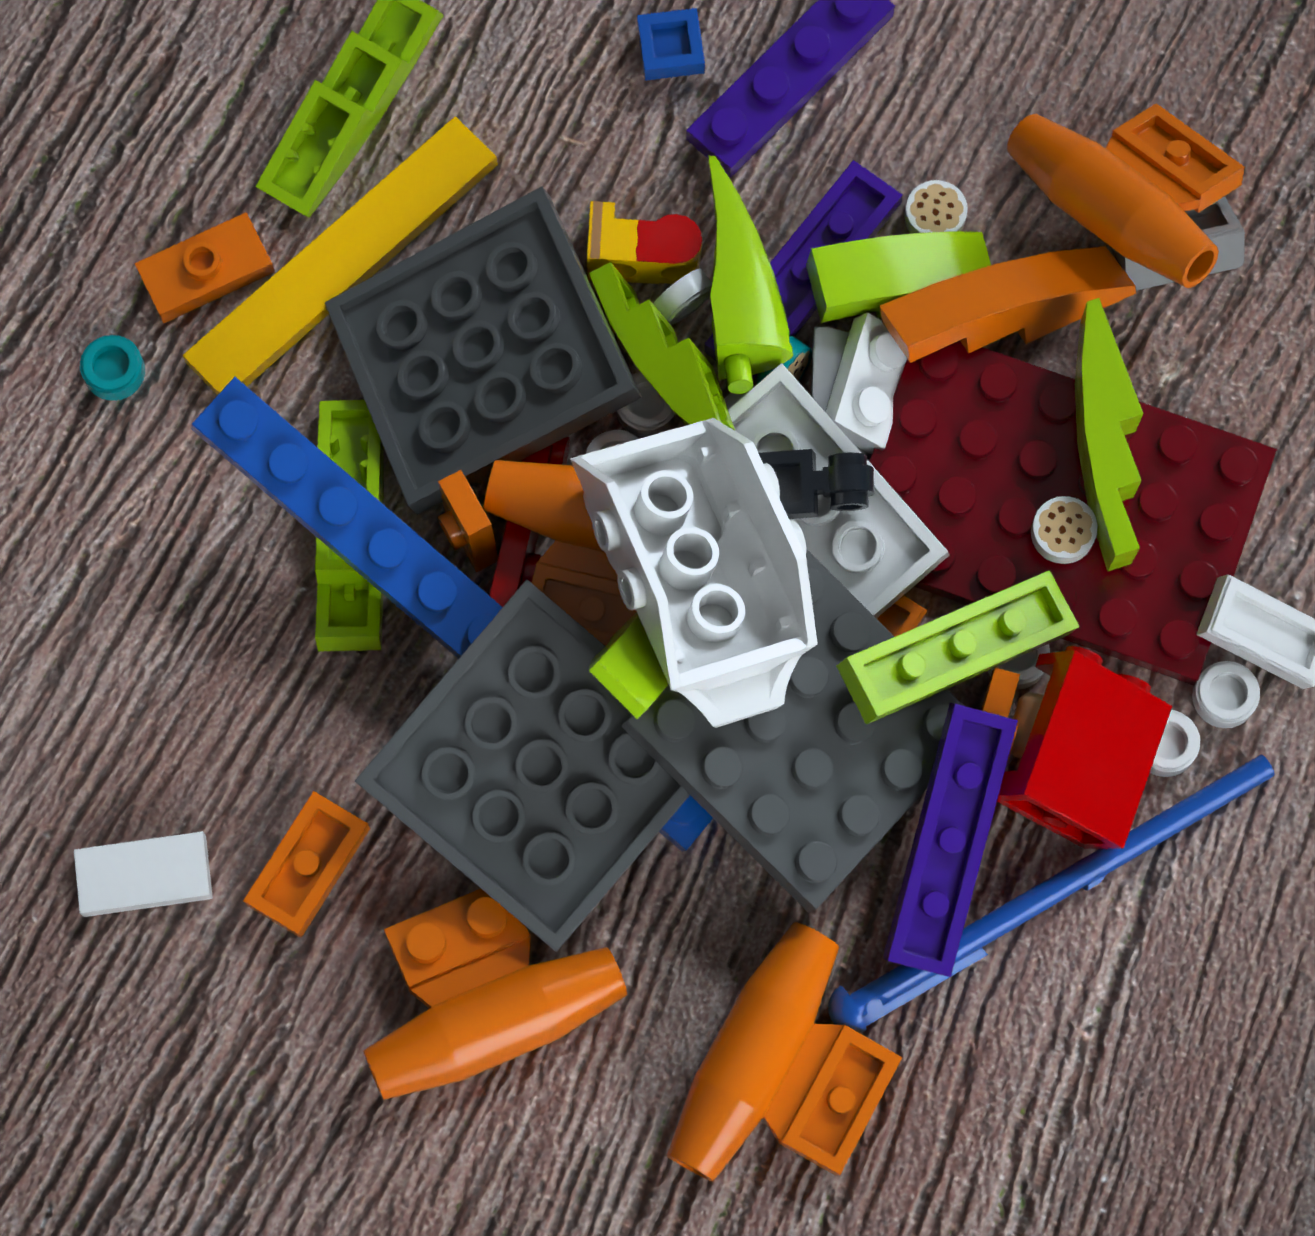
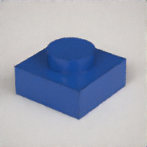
[637,8,705,81]

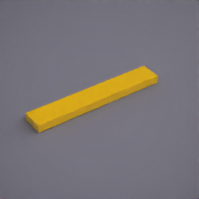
[182,116,498,395]

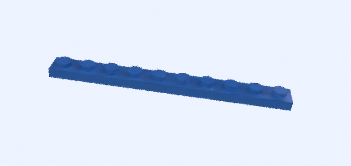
[191,377,713,852]

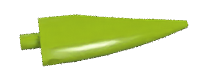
[708,155,793,394]

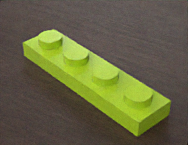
[836,570,1079,725]

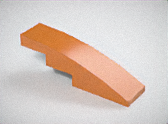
[880,246,1136,363]

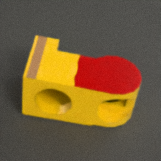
[587,201,703,284]

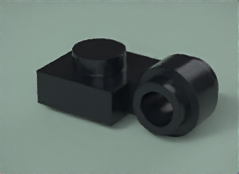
[758,449,875,519]

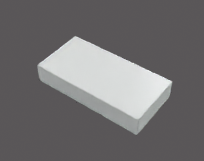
[1196,574,1315,689]
[74,831,213,917]

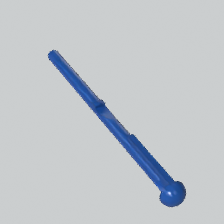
[828,755,1275,1033]

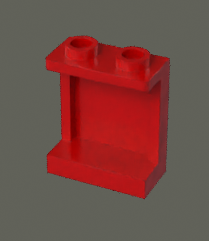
[997,646,1172,849]

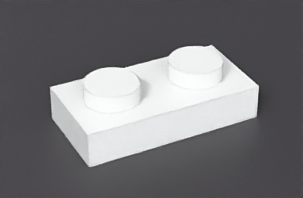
[826,312,907,454]

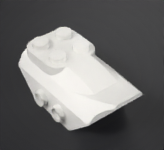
[570,418,817,728]

